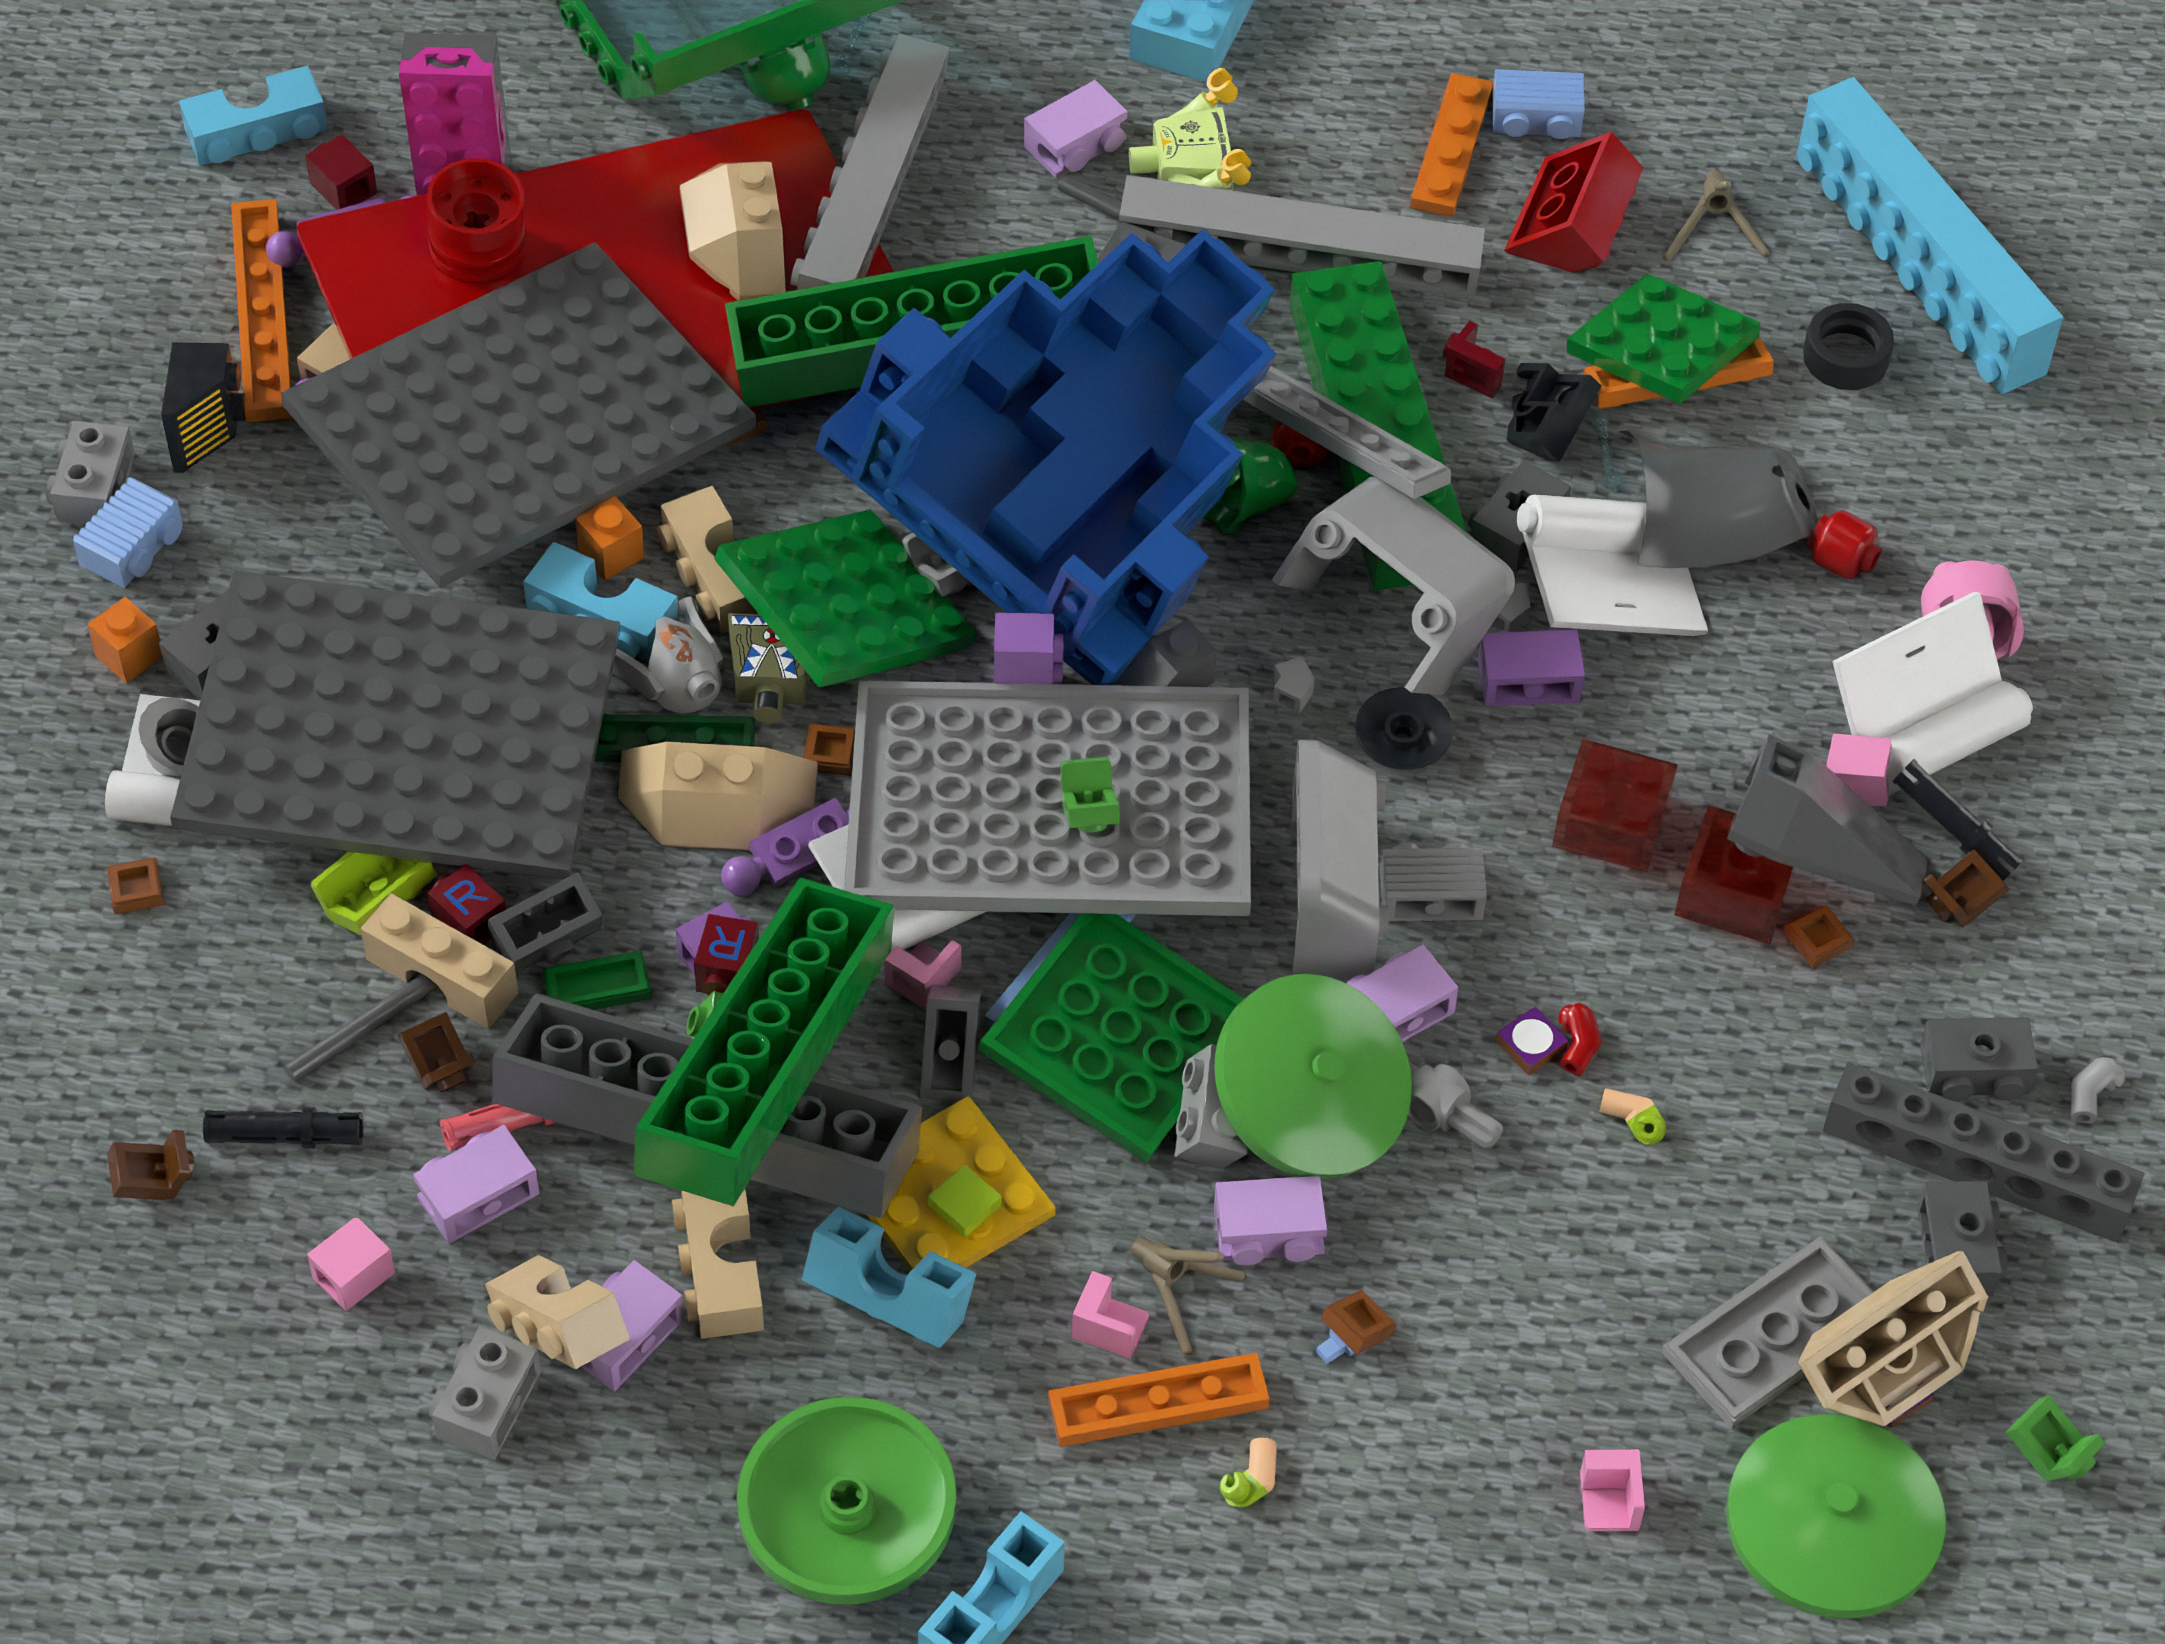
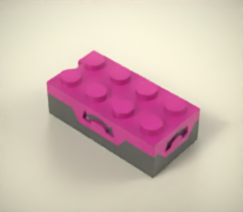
[399,33,512,196]

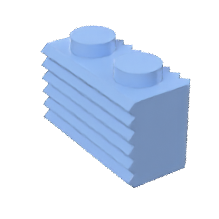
[1492,69,1585,139]
[73,477,183,588]

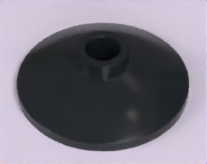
[1355,687,1453,770]

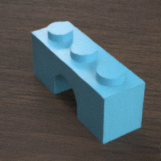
[179,65,328,166]
[523,542,680,663]
[802,1206,977,1348]
[918,1511,1065,1644]

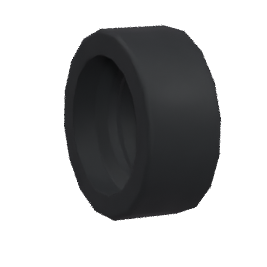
[1803,303,1894,390]

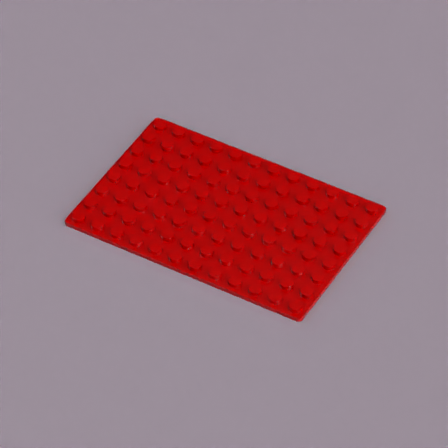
[297,109,894,411]

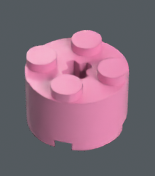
[1921,561,2024,660]

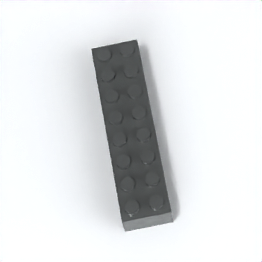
[492,993,922,1219]

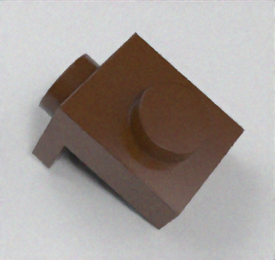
[1923,850,2009,927]
[398,1012,476,1093]
[107,1130,194,1200]

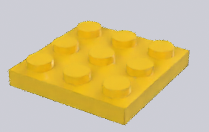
[867,1096,1056,1272]

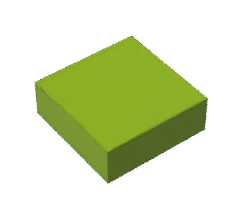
[928,1164,1002,1238]

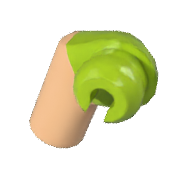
[1599,1088,1666,1145]
[1220,1438,1277,1508]

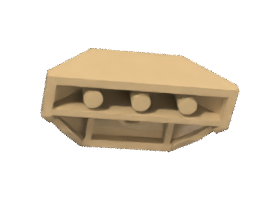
[680,161,786,301]
[618,742,818,851]
[1798,1251,1988,1427]

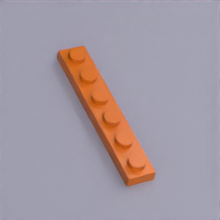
[231,199,293,423]

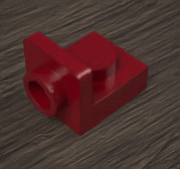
[1442,320,1506,399]

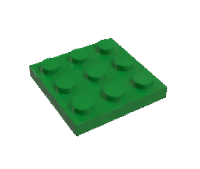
[1567,273,1760,404]

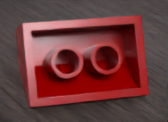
[1504,131,1643,273]

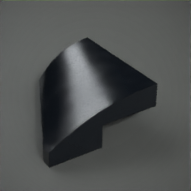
[1507,363,1602,462]

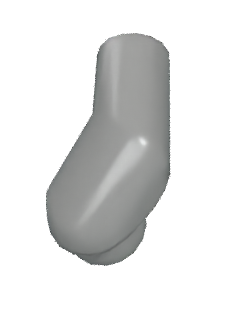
[2071,1057,2125,1124]

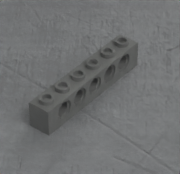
[1822,1062,2145,1243]

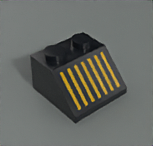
[161,342,246,473]

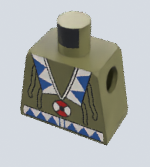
[728,613,812,724]

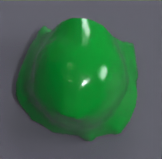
[1203,437,1298,535]

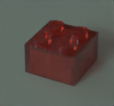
[1552,739,1678,873]
[1674,805,1796,945]

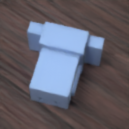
[1316,1329,1354,1364]

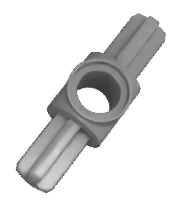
[1408,1062,1503,1148]

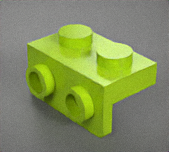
[311,851,437,936]

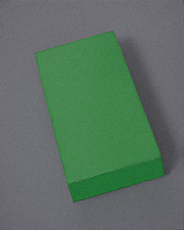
[543,950,652,1010]

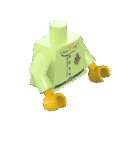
[1129,68,1251,191]

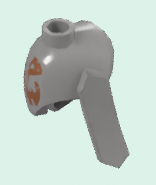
[612,596,724,714]

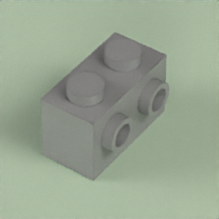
[46,421,135,524]
[1175,1044,1248,1168]
[429,1326,541,1460]

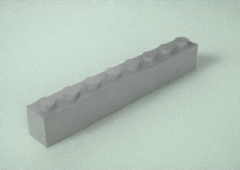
[791,33,950,290]
[1118,175,1485,297]

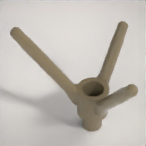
[1663,170,1770,262]
[1131,1236,1246,1355]

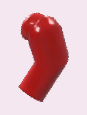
[1558,1003,1602,1077]

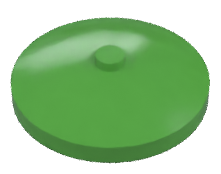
[1214,974,1412,1180]
[737,1397,957,1605]
[1726,1414,1946,1618]

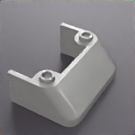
[1272,476,1515,695]
[1291,740,1389,980]

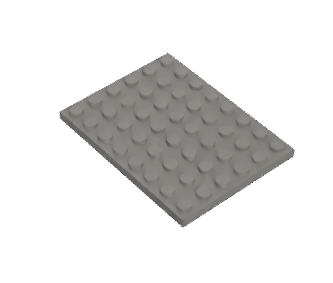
[844,681,1251,916]

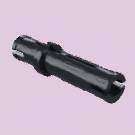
[1892,759,2024,881]
[203,1107,364,1149]

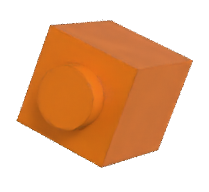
[575,495,644,581]
[87,597,163,684]

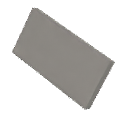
[1661,1236,1874,1429]

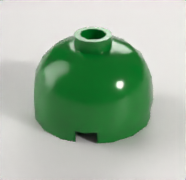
[739,33,830,111]

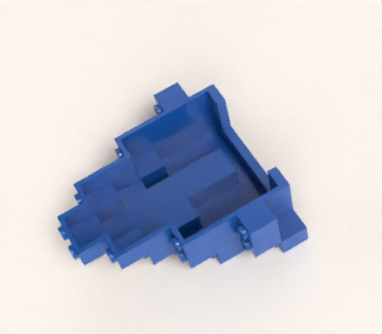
[815,229,1277,685]

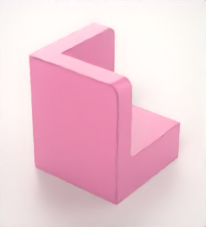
[1826,734,1892,807]
[884,940,962,1010]
[307,1218,395,1311]
[1072,1271,1149,1359]
[1580,1449,1645,1531]

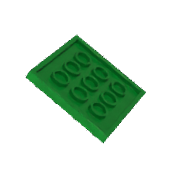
[714,509,977,688]
[978,913,1244,1164]

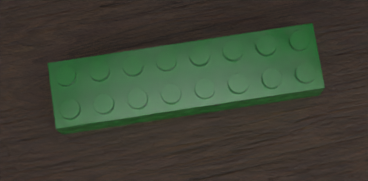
[725,236,1099,408]
[1289,261,1467,591]
[634,878,894,1207]

